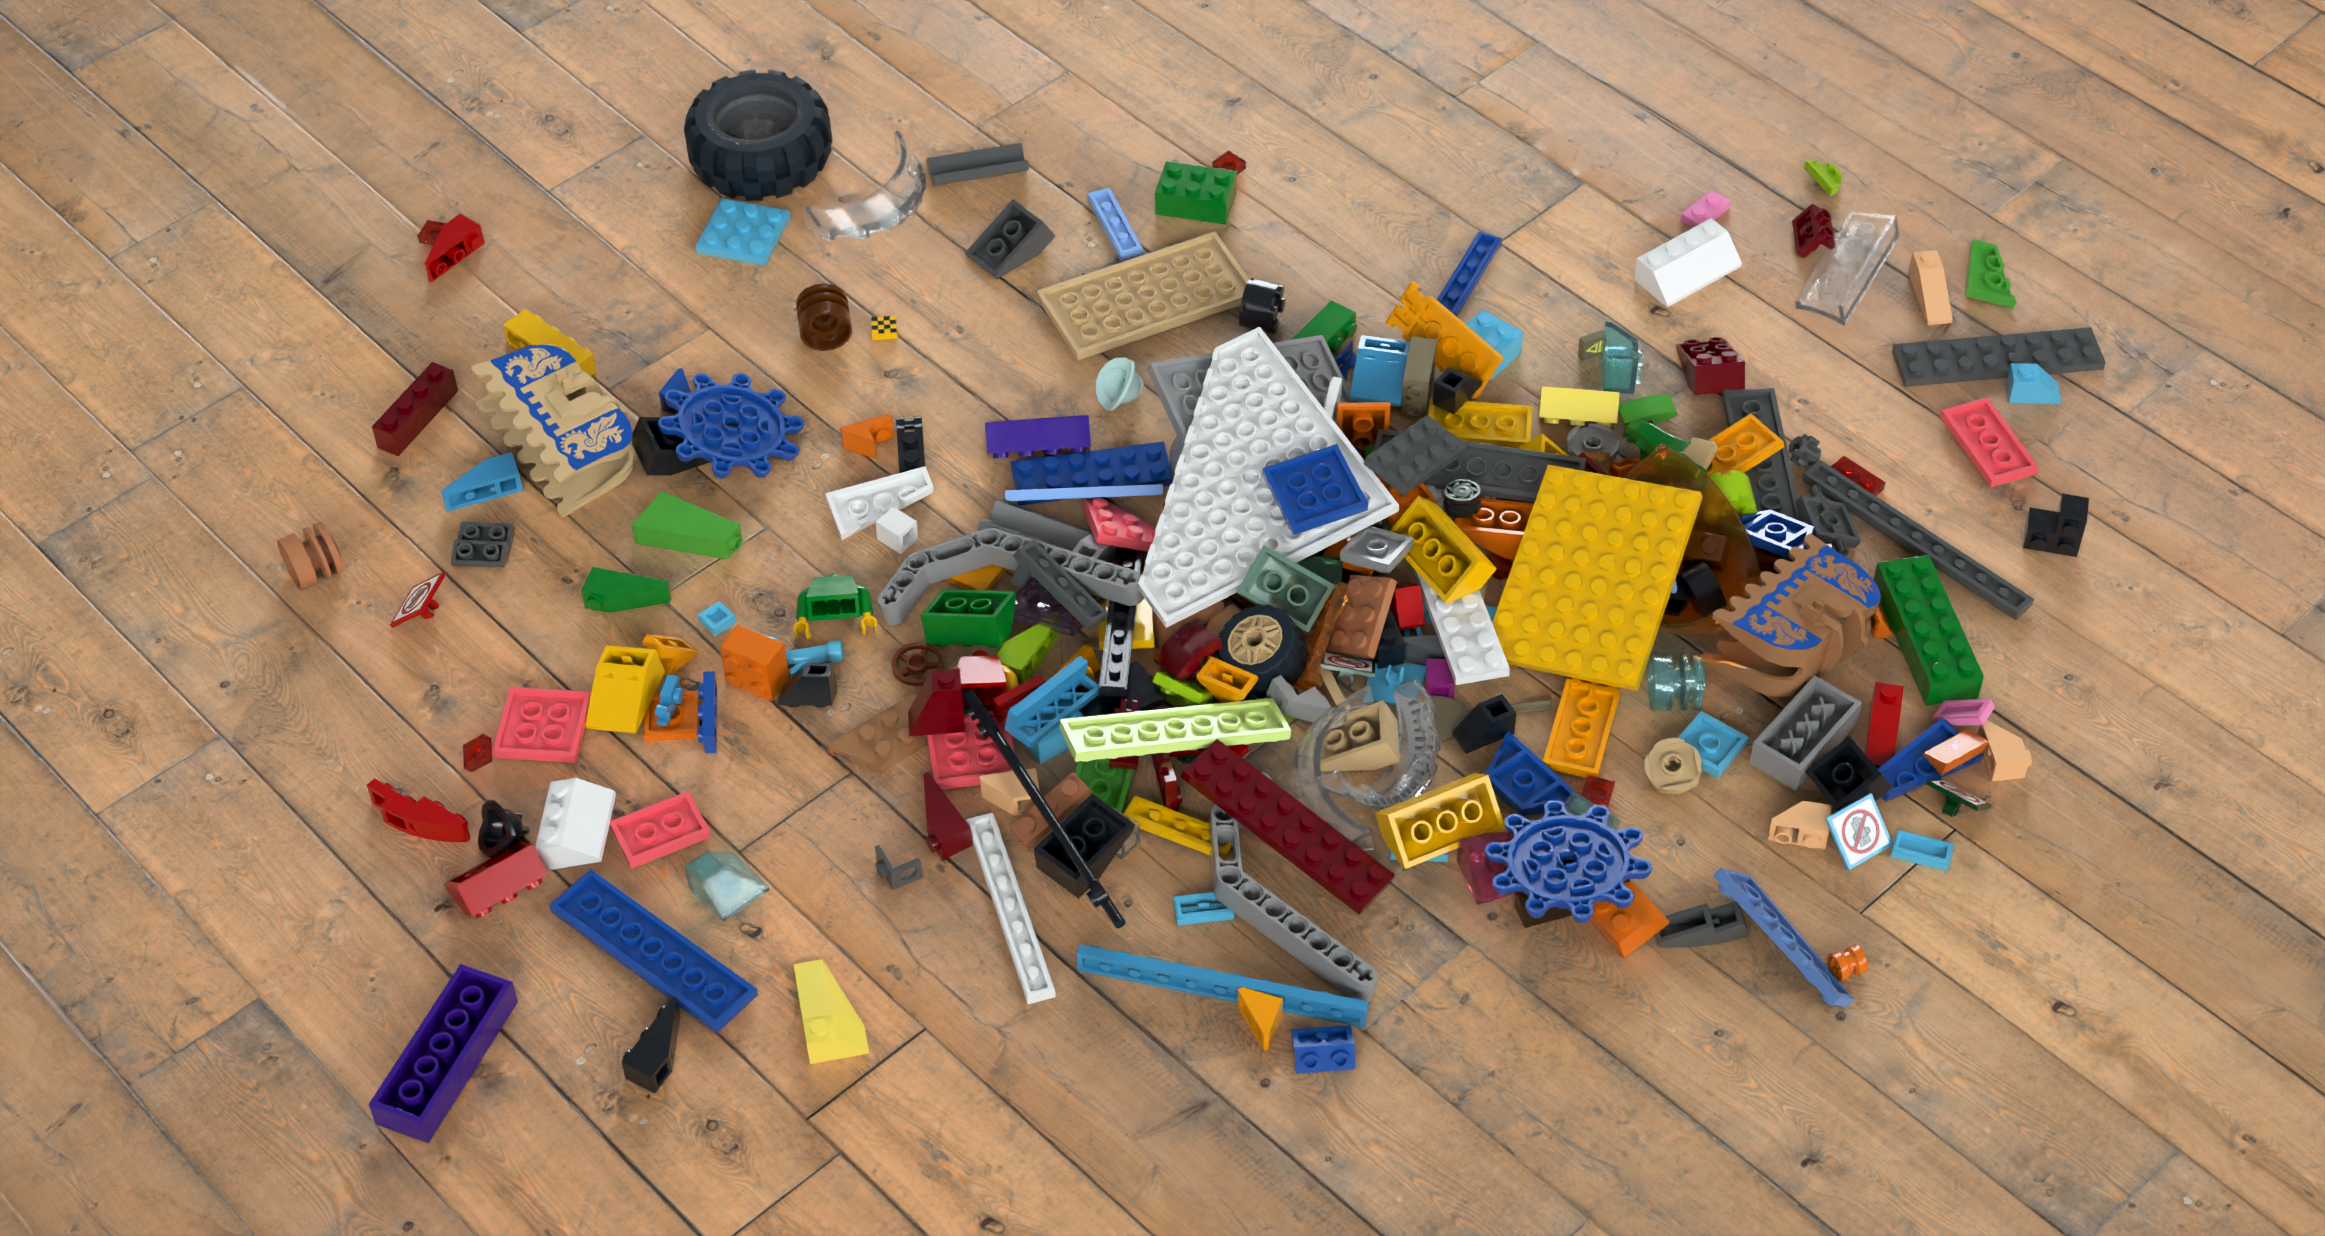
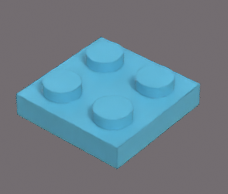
[1678,711,1749,779]

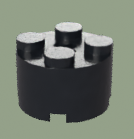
[1239,278,1286,333]

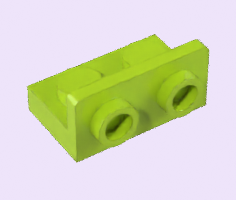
[1153,671,1215,707]

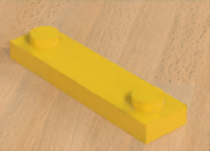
[1123,796,1232,861]

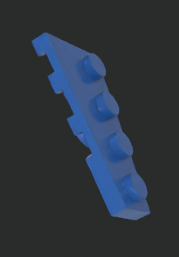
[1878,718,1984,801]

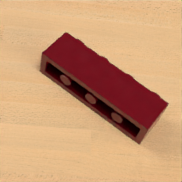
[372,362,458,456]

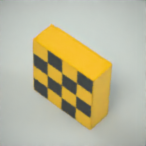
[871,315,898,341]

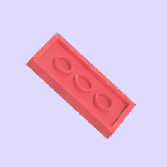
[1940,397,2039,488]

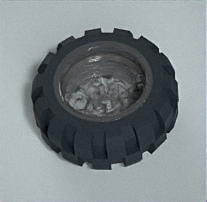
[684,70,833,201]

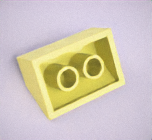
[1539,386,1620,428]

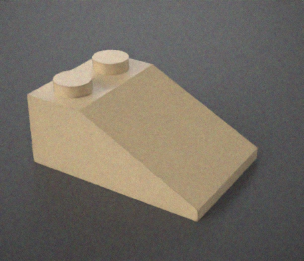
[1308,700,1400,771]

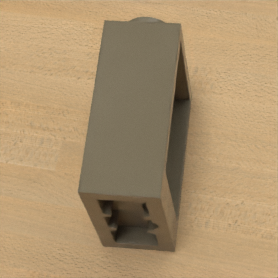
[1401,336,1437,418]

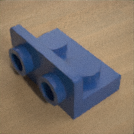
[1291,1025,1355,1074]

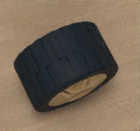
[1217,605,1308,698]

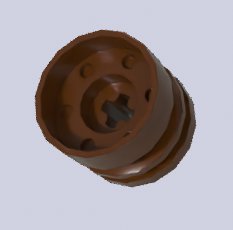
[796,283,852,351]

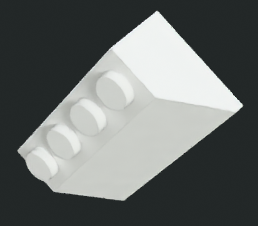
[1634,218,1742,307]

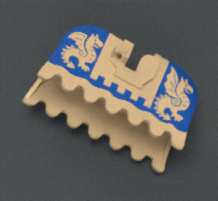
[471,344,634,518]

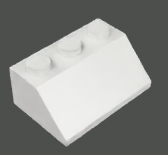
[535,778,616,870]

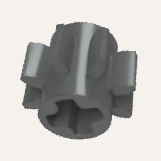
[1789,434,1821,468]

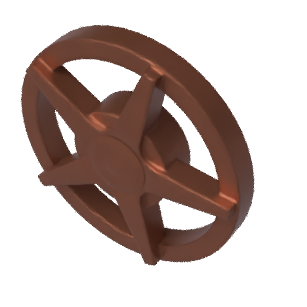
[892,642,943,686]

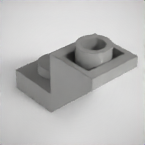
[1266,675,1331,723]

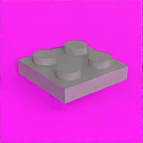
[1340,526,1413,574]

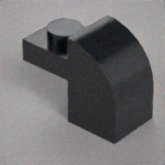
[1679,561,1728,617]

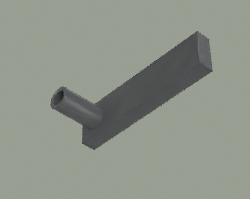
[1011,540,1109,630]

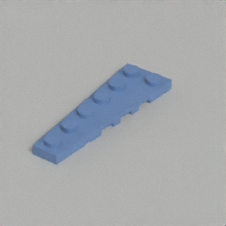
[1713,868,1855,1008]

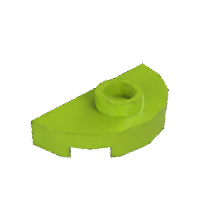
[1804,160,1842,197]

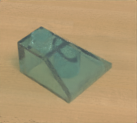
[684,851,769,922]

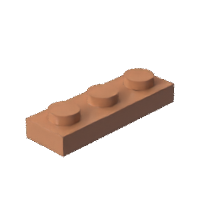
[1009,772,1093,850]

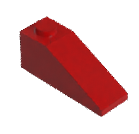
[1865,682,1904,769]

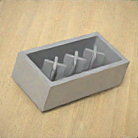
[1749,675,1862,792]

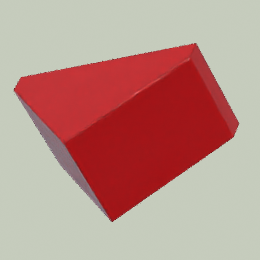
[1390,582,1425,630]

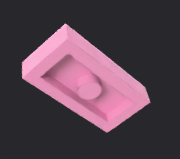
[1681,190,1731,228]

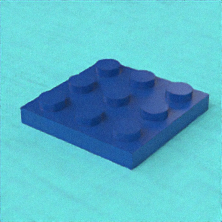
[1262,444,1368,535]

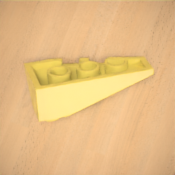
[793,959,869,1064]

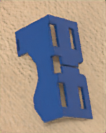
[1335,340,1357,380]

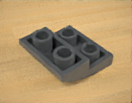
[451,522,515,568]

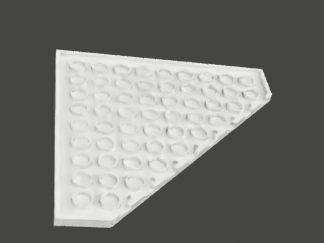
[1138,327,1399,628]

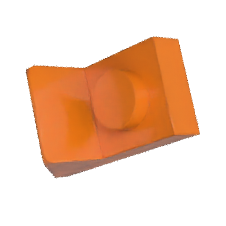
[840,414,894,458]

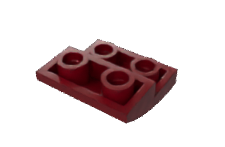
[1153,620,1223,680]

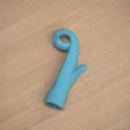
[768,636,844,675]

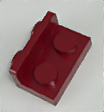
[1792,203,1835,258]

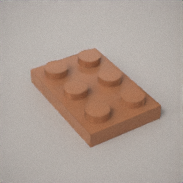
[1328,575,1397,659]

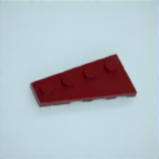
[1151,753,1182,812]

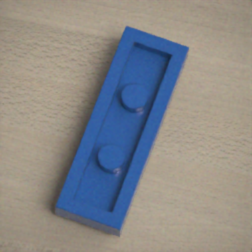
[697,671,718,754]

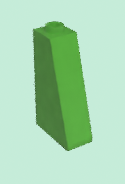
[631,491,743,559]

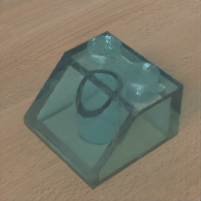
[1601,321,1643,394]

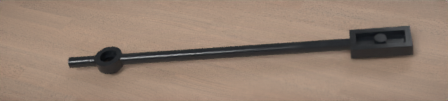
[963,689,1126,928]

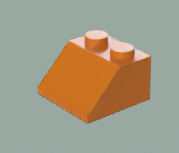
[1589,882,1670,958]

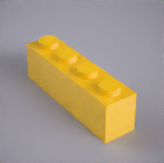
[503,309,596,376]

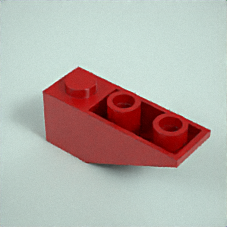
[424,213,485,283]

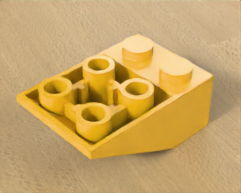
[585,645,665,733]

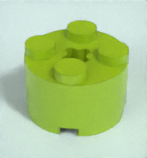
[1699,470,1757,527]

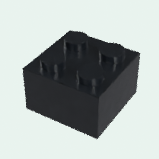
[1805,736,1893,811]

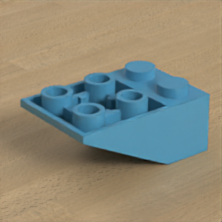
[1349,335,1410,407]

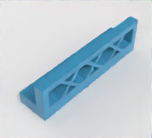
[1004,656,1099,748]

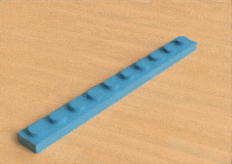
[1077,944,1369,1028]

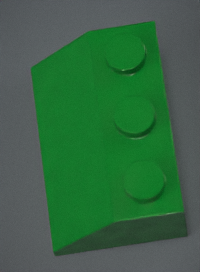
[921,589,1016,648]

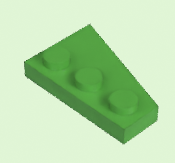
[1965,239,2016,309]

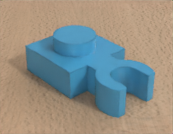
[655,674,684,726]

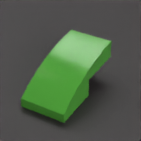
[1618,394,1678,426]

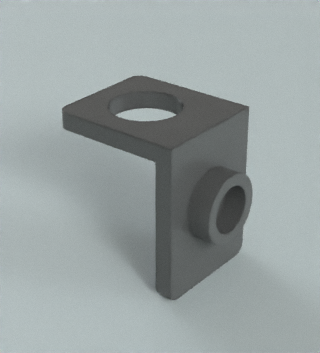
[875,845,923,890]

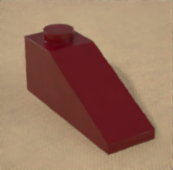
[923,772,972,860]

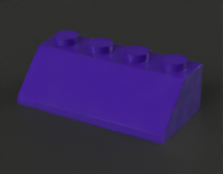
[985,415,1091,458]

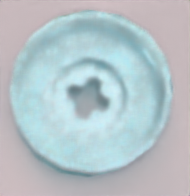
[1648,653,1705,711]

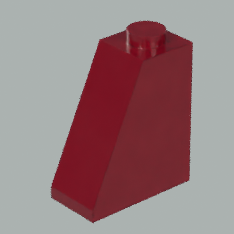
[908,668,965,737]

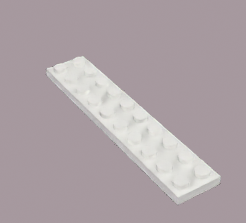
[1411,485,1510,685]

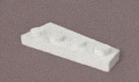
[825,466,934,541]

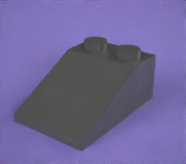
[964,199,1055,279]

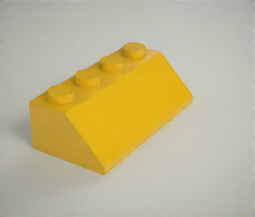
[1390,496,1497,604]
[1375,773,1506,869]

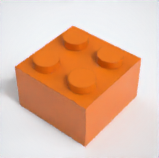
[720,624,790,701]

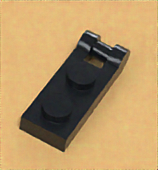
[896,416,925,473]

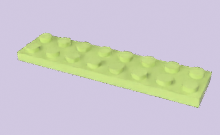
[1059,698,1291,762]

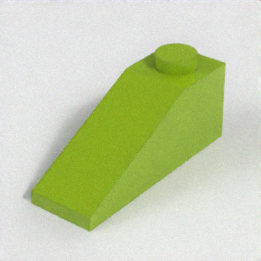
[993,614,1062,685]

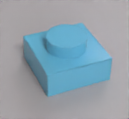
[698,601,737,636]

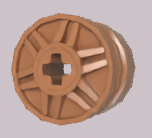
[277,522,344,590]

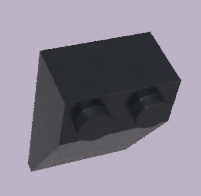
[632,417,710,476]
[1034,794,1135,899]

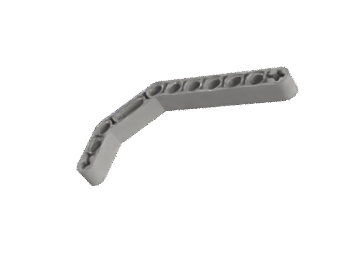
[878,528,1144,625]
[1209,772,1378,1002]

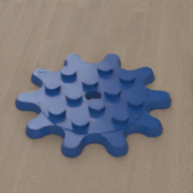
[658,373,804,478]
[1485,800,1653,923]

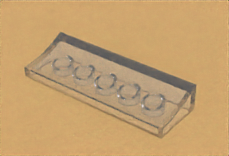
[1795,212,1900,326]

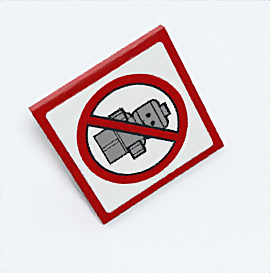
[390,572,446,628]

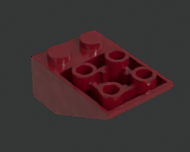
[1676,337,1745,395]

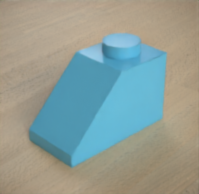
[2006,363,2061,404]

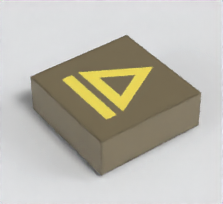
[1578,330,1606,361]

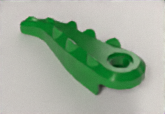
[1622,420,1708,490]

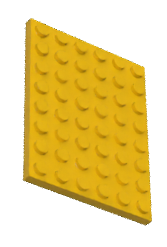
[1492,465,1703,691]

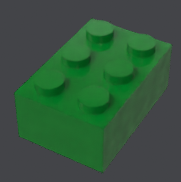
[1155,161,1236,225]

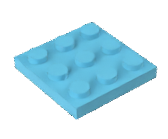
[696,198,790,266]

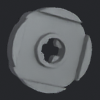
[1566,423,1619,470]

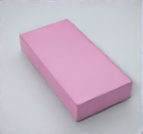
[1932,699,1995,726]

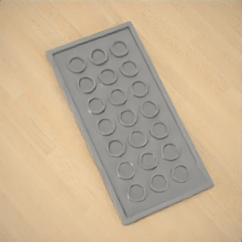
[1147,335,1355,448]

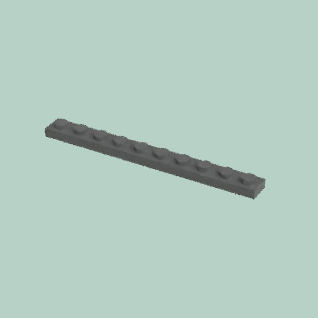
[1802,460,2034,620]

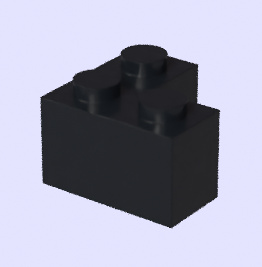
[2023,494,2089,557]

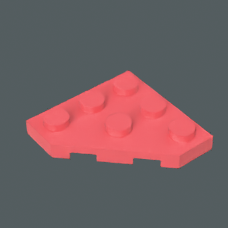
[1082,498,1156,552]

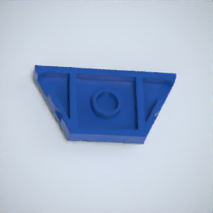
[1717,510,1814,561]
[1485,731,1582,816]

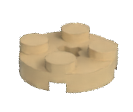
[1644,738,1702,794]

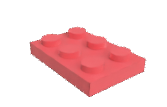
[610,791,711,869]

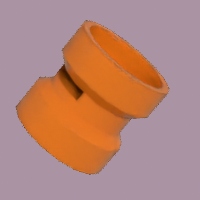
[1827,944,1868,982]

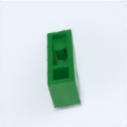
[581,567,672,613]

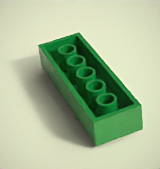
[1873,555,1984,706]

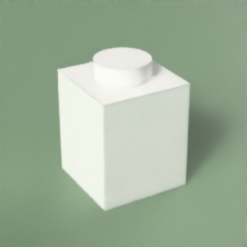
[875,507,918,554]

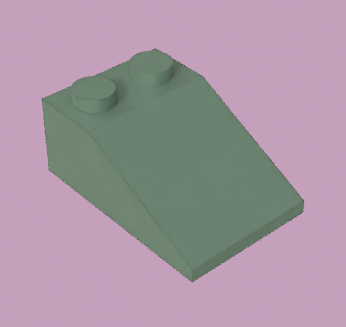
[1236,545,1335,636]

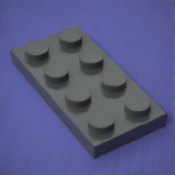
[1364,415,1468,496]

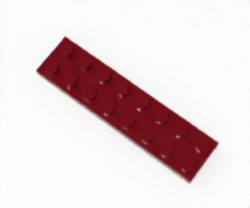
[1181,739,1395,915]

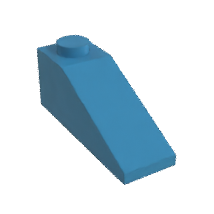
[441,452,523,512]

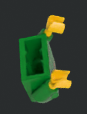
[793,574,877,640]

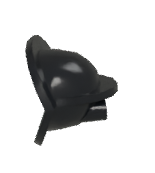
[478,800,530,857]

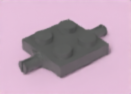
[1795,485,1861,556]

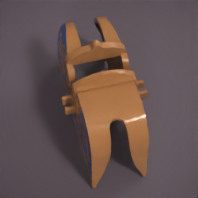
[1699,534,1881,697]

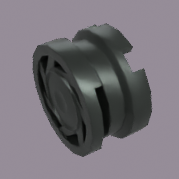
[1443,479,1481,518]

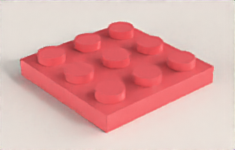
[492,687,591,763]
[927,710,1015,790]

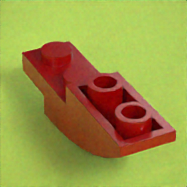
[367,778,471,842]

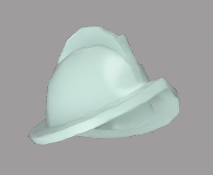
[1096,358,1144,411]

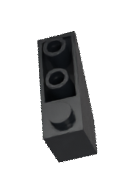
[622,996,681,1093]

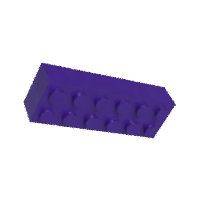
[369,964,518,1143]

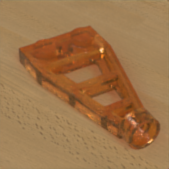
[1299,581,1349,691]

